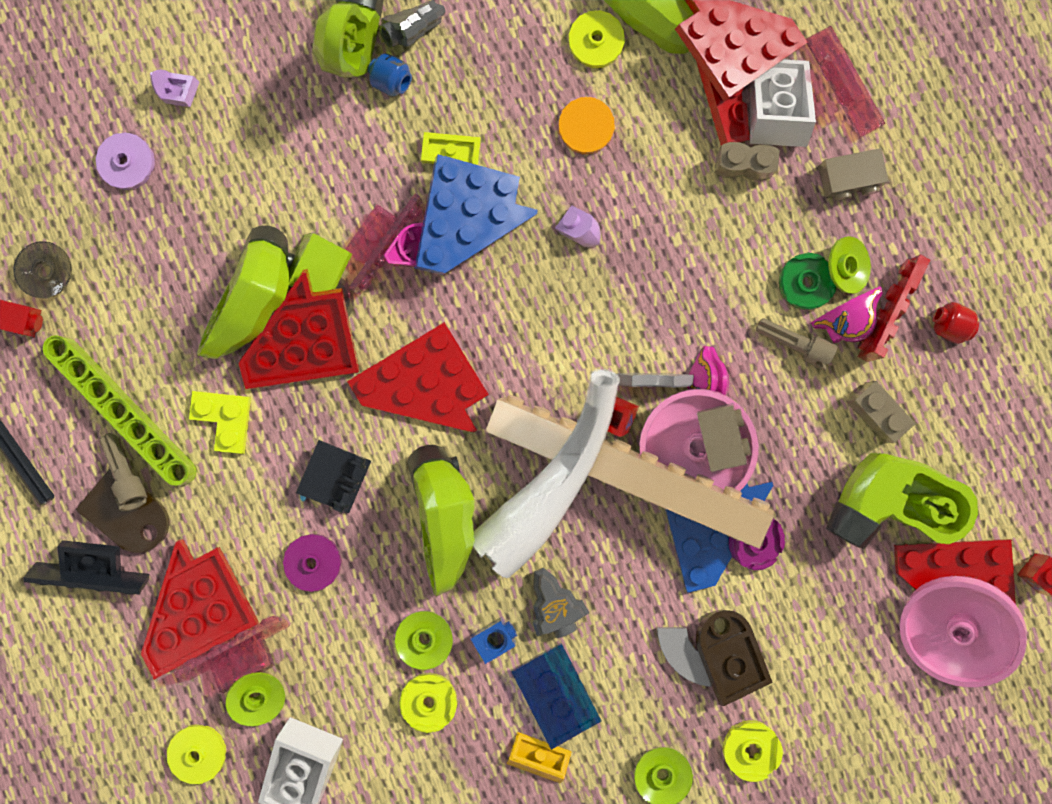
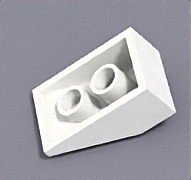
[749,60,816,147]
[258,717,343,804]

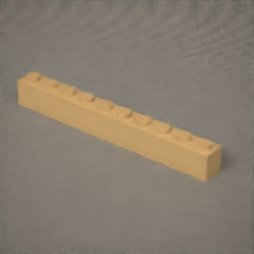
[486,395,774,549]

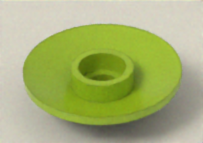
[829,236,871,294]
[395,611,453,670]
[225,672,285,726]
[634,747,693,804]

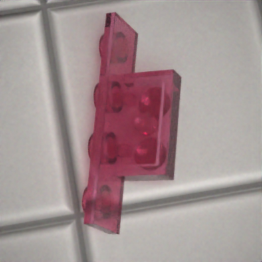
[806,26,886,138]
[345,193,423,295]
[174,616,290,693]

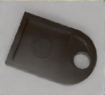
[76,469,169,553]
[696,610,773,706]

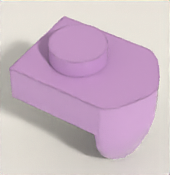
[150,69,199,107]
[555,205,601,247]

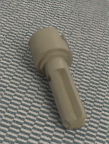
[756,318,838,371]
[100,433,148,511]

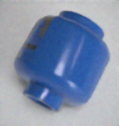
[368,53,412,97]

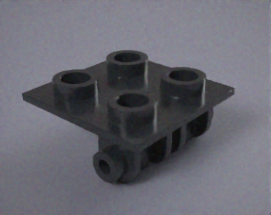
[296,439,371,513]

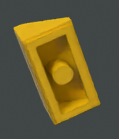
[506,732,572,783]

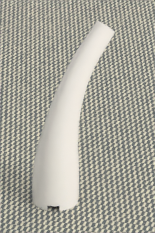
[473,369,619,578]

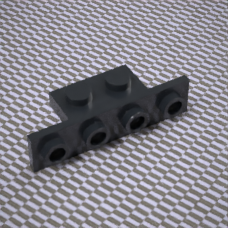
[23,540,150,595]

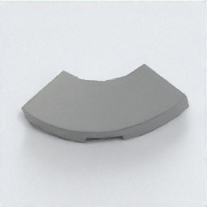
[615,373,694,388]
[657,627,712,687]

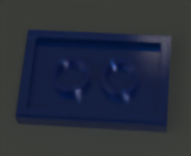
[510,643,602,750]

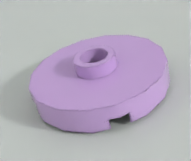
[96,132,155,190]

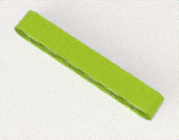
[42,335,197,486]

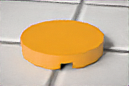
[559,97,615,154]

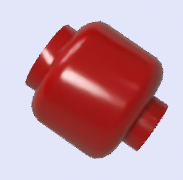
[933,302,979,344]

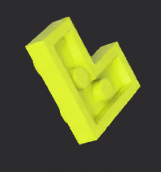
[421,132,481,165]
[189,391,251,454]

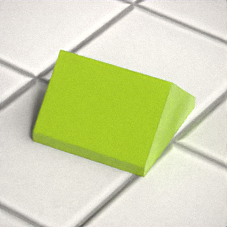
[288,233,352,292]

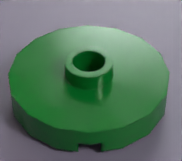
[778,252,837,310]

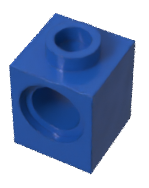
[471,617,518,664]

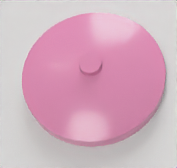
[640,389,758,491]
[900,576,1027,687]

